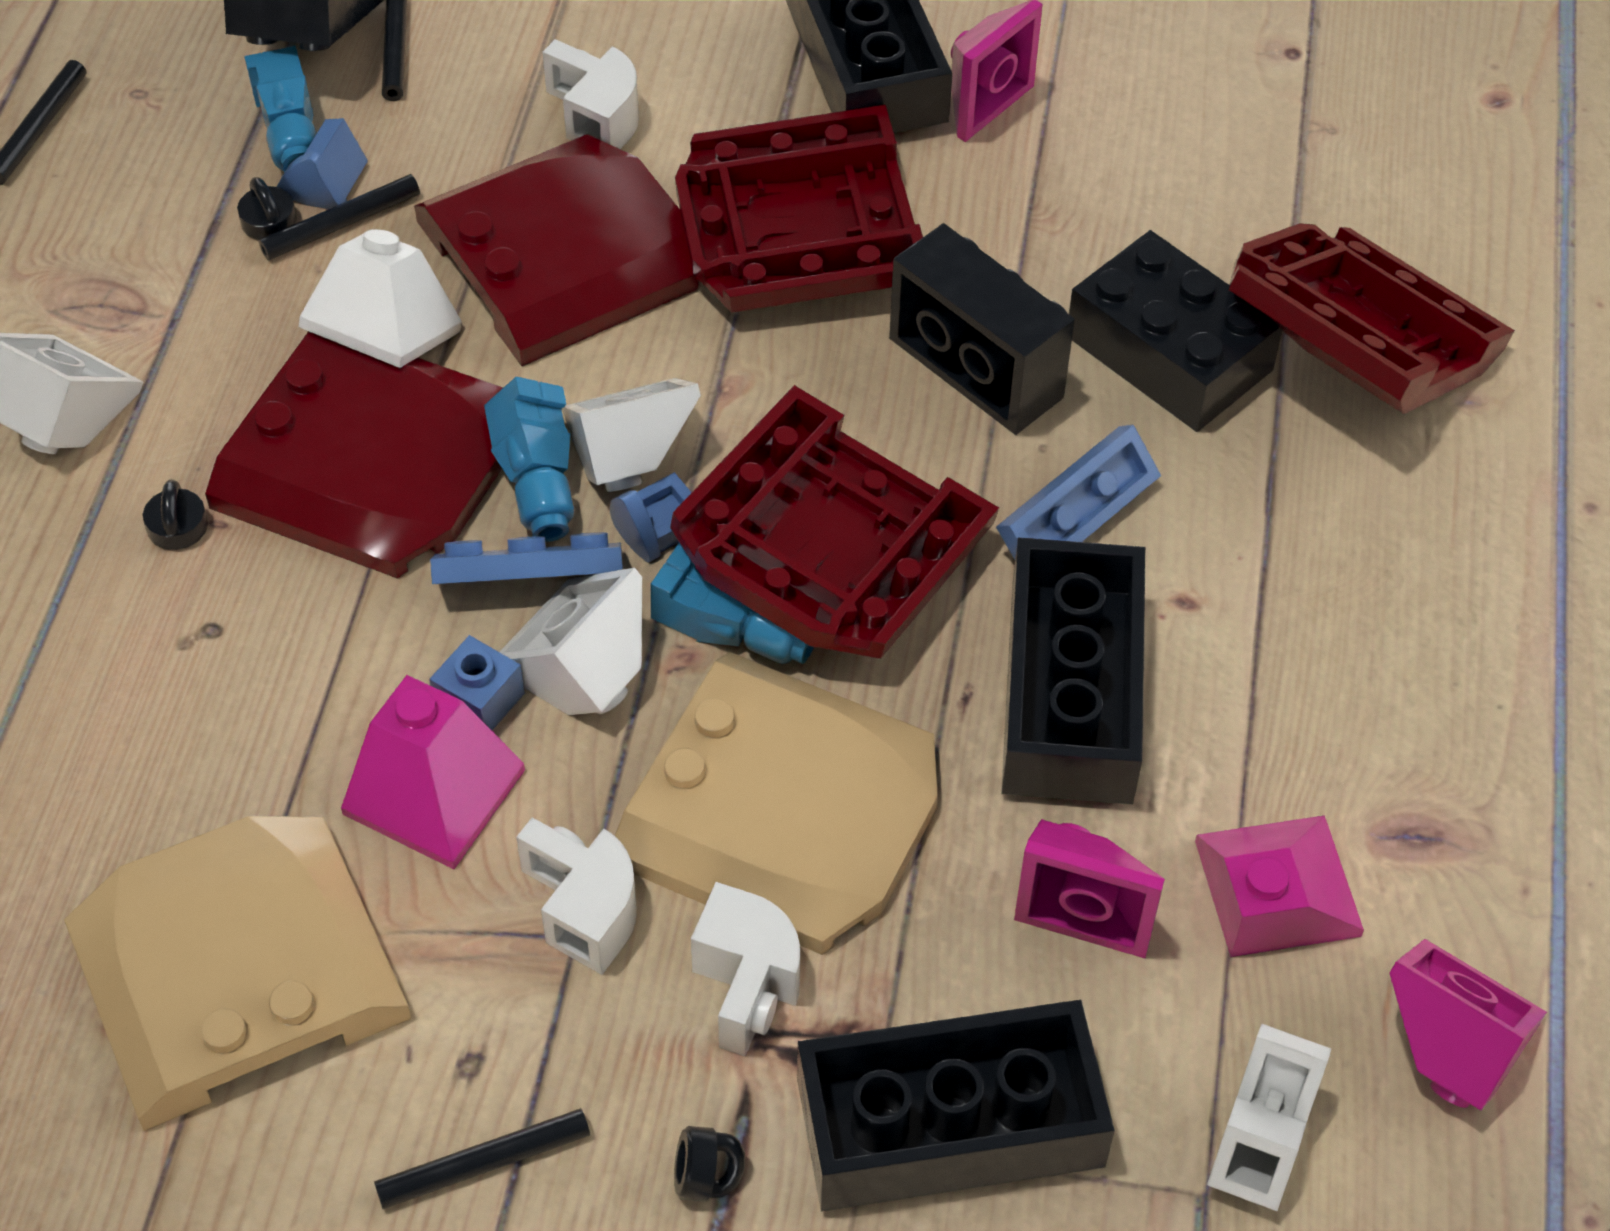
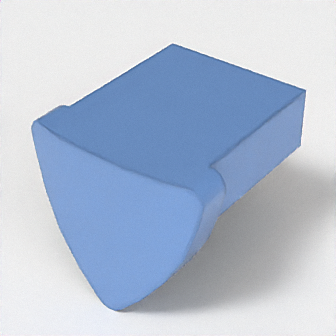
[277,118,368,209]
[610,472,692,563]

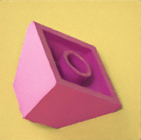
[951,0,1043,142]
[341,675,525,869]
[1195,815,1364,957]
[1014,819,1165,959]
[1389,939,1547,1111]

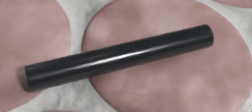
[382,0,407,101]
[0,60,87,185]
[258,174,420,261]
[374,1108,590,1209]

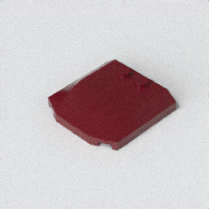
[675,105,923,313]
[414,134,698,367]
[1229,223,1515,414]
[205,331,503,578]
[670,385,999,659]

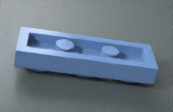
[996,425,1161,560]
[430,532,623,584]

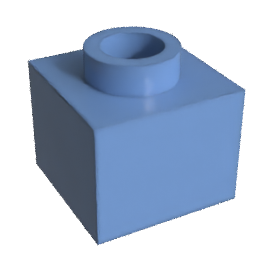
[429,635,525,730]

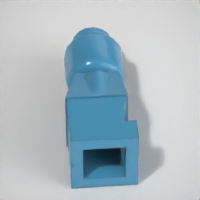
[244,46,317,172]
[484,377,574,542]
[651,542,814,664]

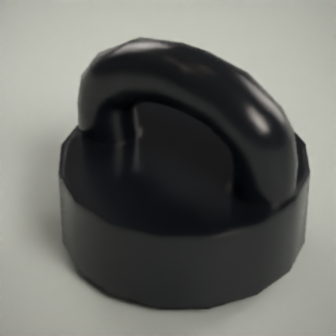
[237,177,297,240]
[142,479,208,550]
[674,1126,745,1202]

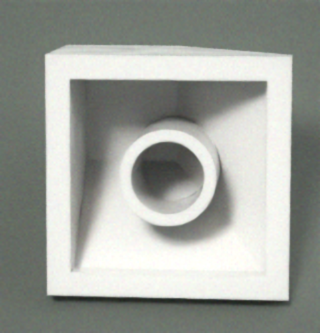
[299,229,462,368]
[0,333,143,454]
[562,378,701,492]
[500,567,642,715]

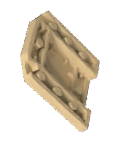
[615,652,938,955]
[64,816,411,1131]

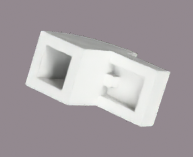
[543,39,639,149]
[516,817,637,975]
[691,882,800,1056]
[1207,1024,1331,1211]

